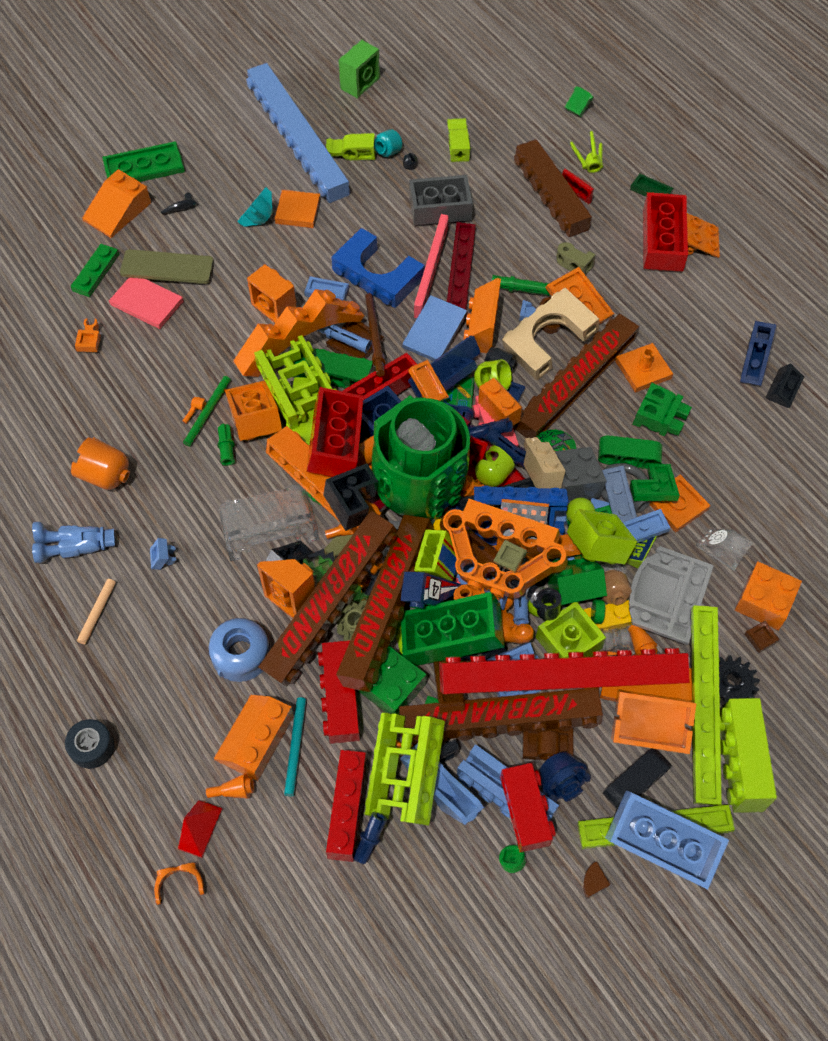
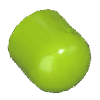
[474,359,512,390]
[475,445,515,487]

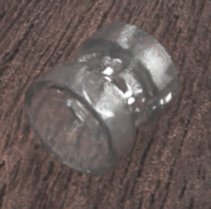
[601,627,630,652]

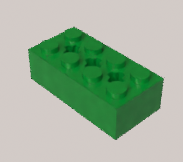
[401,592,505,666]

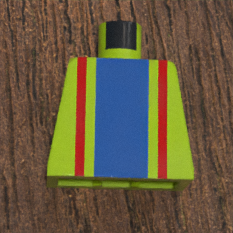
[414,530,458,581]

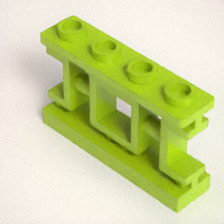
[254,335,336,429]
[365,712,445,826]

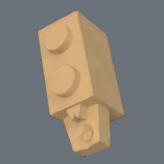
[523,437,565,489]

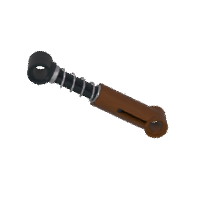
[440,517,561,621]

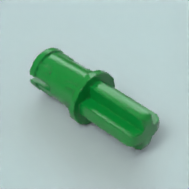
[217,423,235,466]

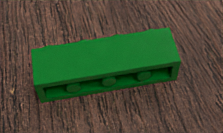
[285,348,374,389]

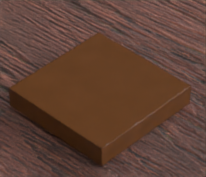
[326,322,384,359]

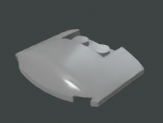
[629,546,714,645]

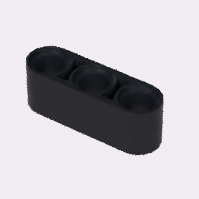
[603,748,672,810]

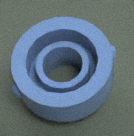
[209,618,271,682]

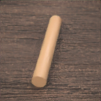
[77,579,116,645]

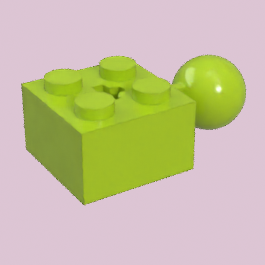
[566,497,637,564]
[528,587,606,657]

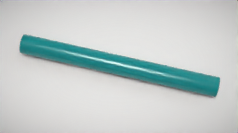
[284,697,306,797]

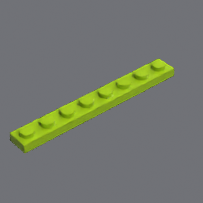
[691,605,722,806]

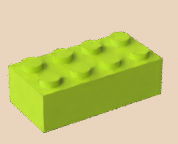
[720,698,777,813]

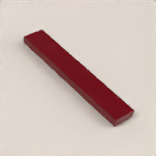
[446,222,476,321]

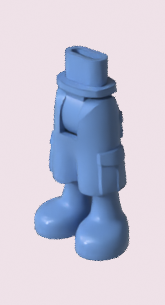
[32,522,115,563]

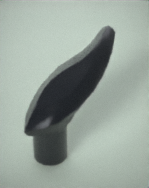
[161,192,197,214]

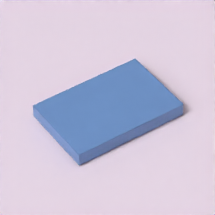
[402,295,467,361]

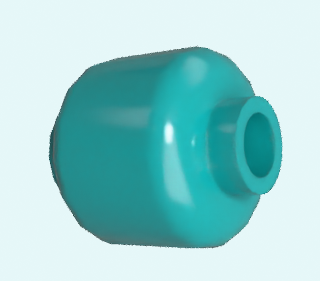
[375,129,402,157]

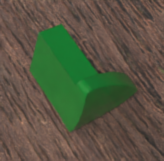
[565,86,594,117]

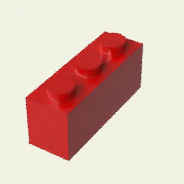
[500,763,556,853]

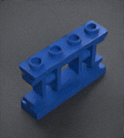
[471,486,568,545]

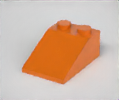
[82,169,151,238]
[225,381,282,441]

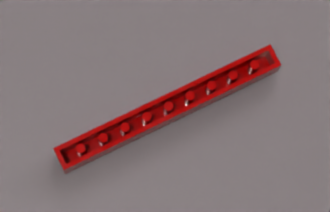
[439,648,690,694]

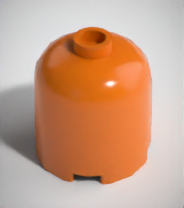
[71,437,130,490]

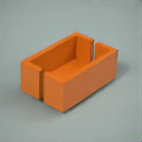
[611,689,697,754]

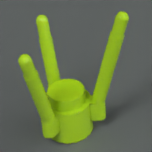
[570,131,603,173]

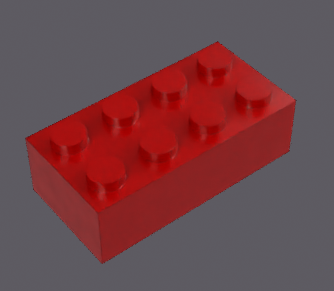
[643,192,688,272]
[306,387,364,477]

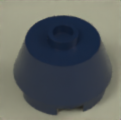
[539,752,591,803]

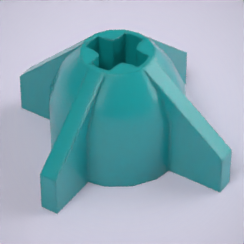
[237,187,273,227]

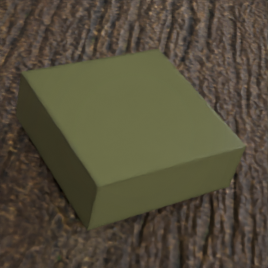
[493,540,528,573]

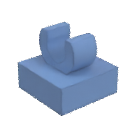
[150,538,177,570]

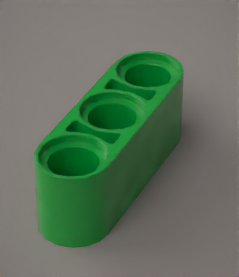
[598,435,663,469]

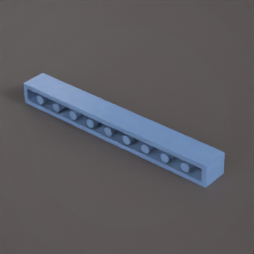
[246,63,349,203]

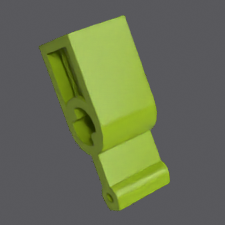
[447,118,470,162]
[326,133,376,160]

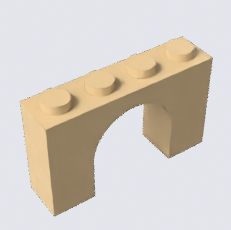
[502,288,599,381]

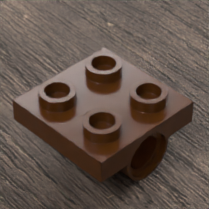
[522,728,573,760]

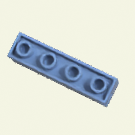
[457,744,559,821]

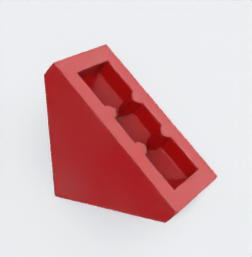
[562,168,594,205]
[178,800,223,858]

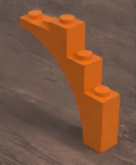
[233,289,364,377]

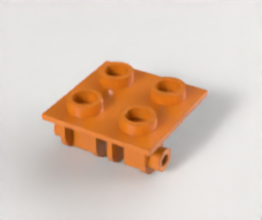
[687,213,720,258]

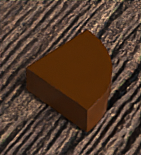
[583,861,610,899]

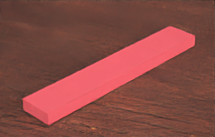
[414,214,449,318]

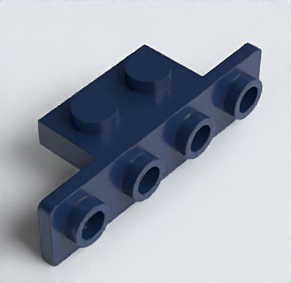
[408,335,480,398]

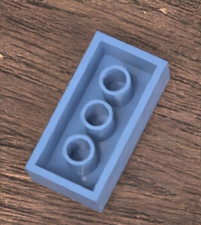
[605,790,729,890]

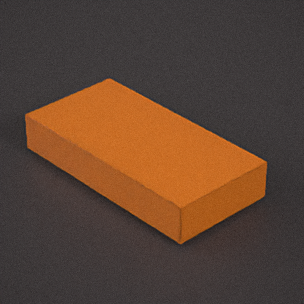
[408,360,449,402]

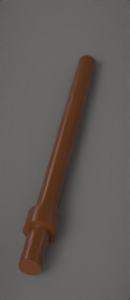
[365,293,385,377]

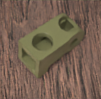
[556,242,596,275]

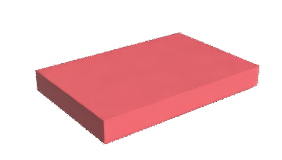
[109,277,184,329]

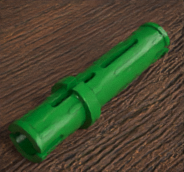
[492,275,551,296]

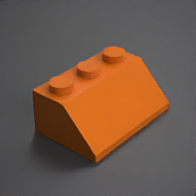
[463,278,501,353]
[257,559,315,619]
[214,695,294,781]

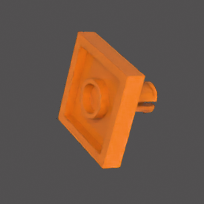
[615,343,673,393]

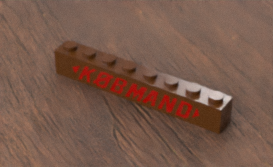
[514,313,640,438]
[258,510,397,687]
[336,515,435,692]
[399,687,603,746]

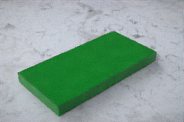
[102,141,185,182]

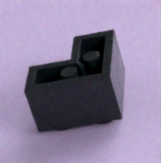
[323,463,378,531]

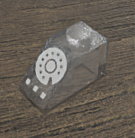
[696,528,753,571]

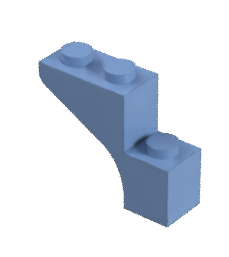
[400,743,484,825]

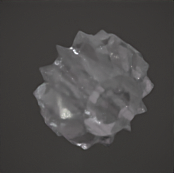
[396,418,436,451]

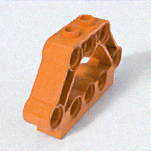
[443,499,568,599]

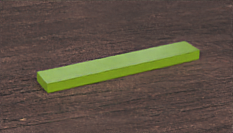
[577,805,735,849]

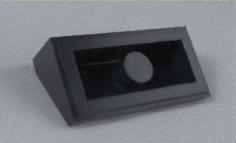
[766,363,804,408]

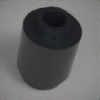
[485,347,518,372]

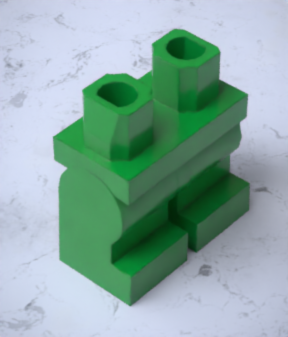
[632,383,692,437]

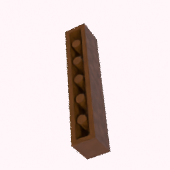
[514,139,592,237]

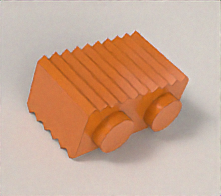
[478,378,523,425]

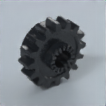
[719,655,760,708]

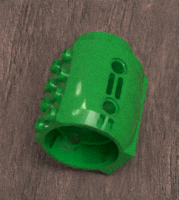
[372,395,470,520]

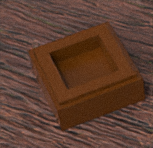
[744,621,780,653]

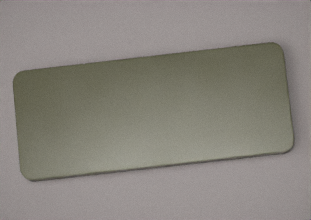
[120,249,213,284]

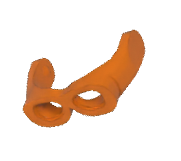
[154,863,205,905]

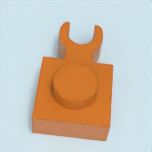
[75,318,101,352]

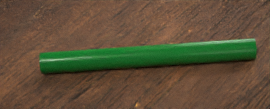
[183,376,231,447]

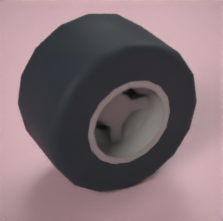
[65,719,114,769]

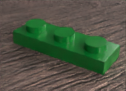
[70,243,120,297]

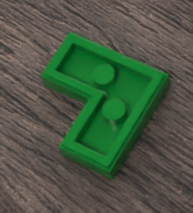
[630,464,680,501]

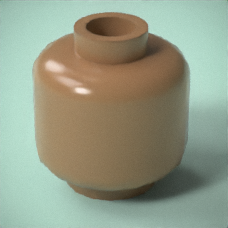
[602,570,632,605]

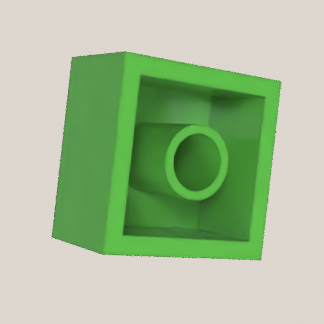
[339,40,380,98]

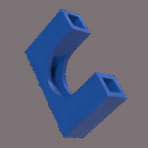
[331,228,425,308]

